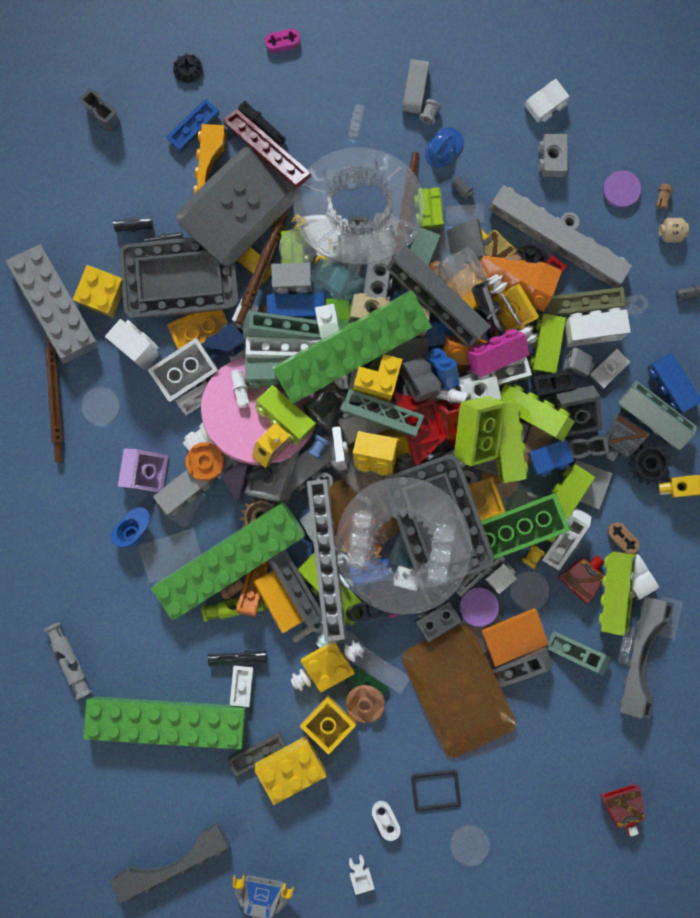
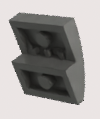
[446,218,486,268]

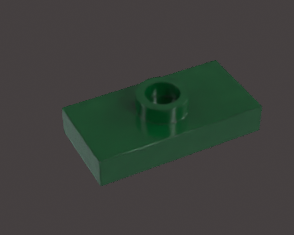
[345,666,389,696]

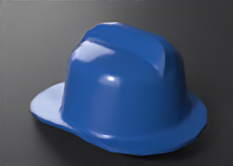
[425,127,464,168]
[111,507,150,547]

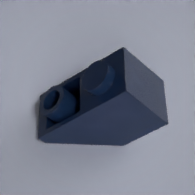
[201,322,246,357]

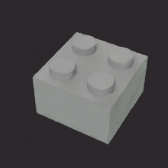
[272,263,312,294]

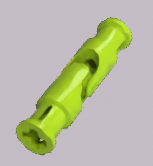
[201,597,267,622]

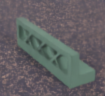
[340,389,424,438]

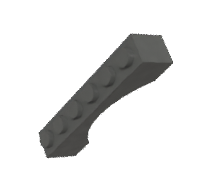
[620,597,674,719]
[110,821,230,903]

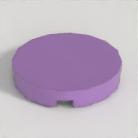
[603,170,641,208]
[460,588,499,627]

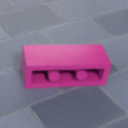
[466,329,530,377]

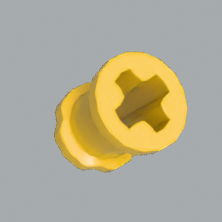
[521,545,546,570]

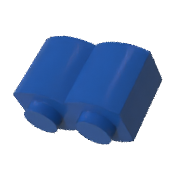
[425,348,460,390]
[527,439,574,477]

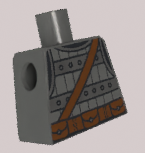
[604,414,649,463]

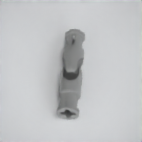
[43,622,92,700]

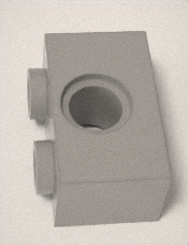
[538,134,567,177]

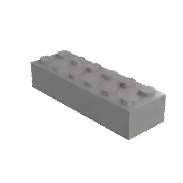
[5,244,97,364]

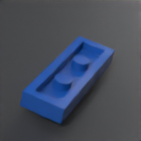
[166,99,220,152]

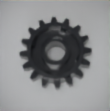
[627,443,672,485]

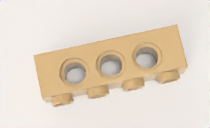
[348,293,430,337]

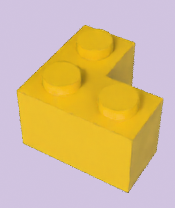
[353,354,402,403]

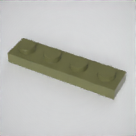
[547,287,626,316]

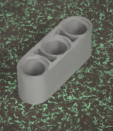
[402,59,429,114]

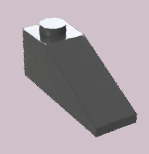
[488,647,554,689]

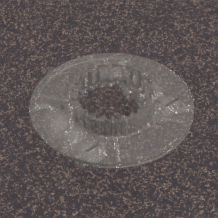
[294,147,425,264]
[336,477,472,614]

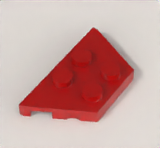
[392,392,447,466]

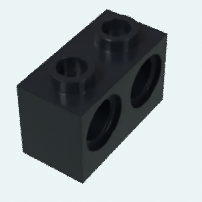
[530,370,575,398]

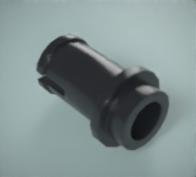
[246,465,273,484]

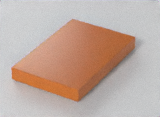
[481,608,549,667]

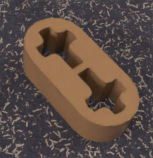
[607,522,640,554]

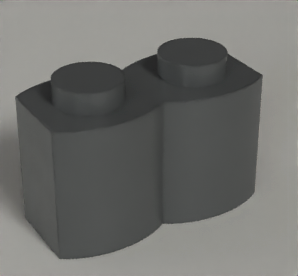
[80,88,120,131]
[399,357,441,402]
[568,436,609,460]

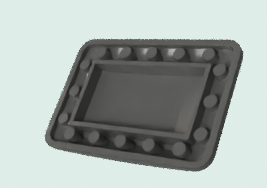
[176,145,301,266]
[120,237,238,318]
[384,454,494,588]

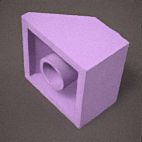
[118,449,169,492]

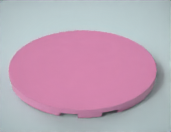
[201,357,316,465]

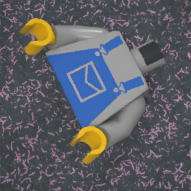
[232,875,295,918]

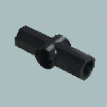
[471,282,505,340]

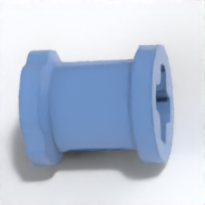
[306,435,331,460]

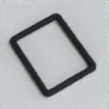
[411,770,461,811]

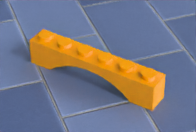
[193,124,227,194]

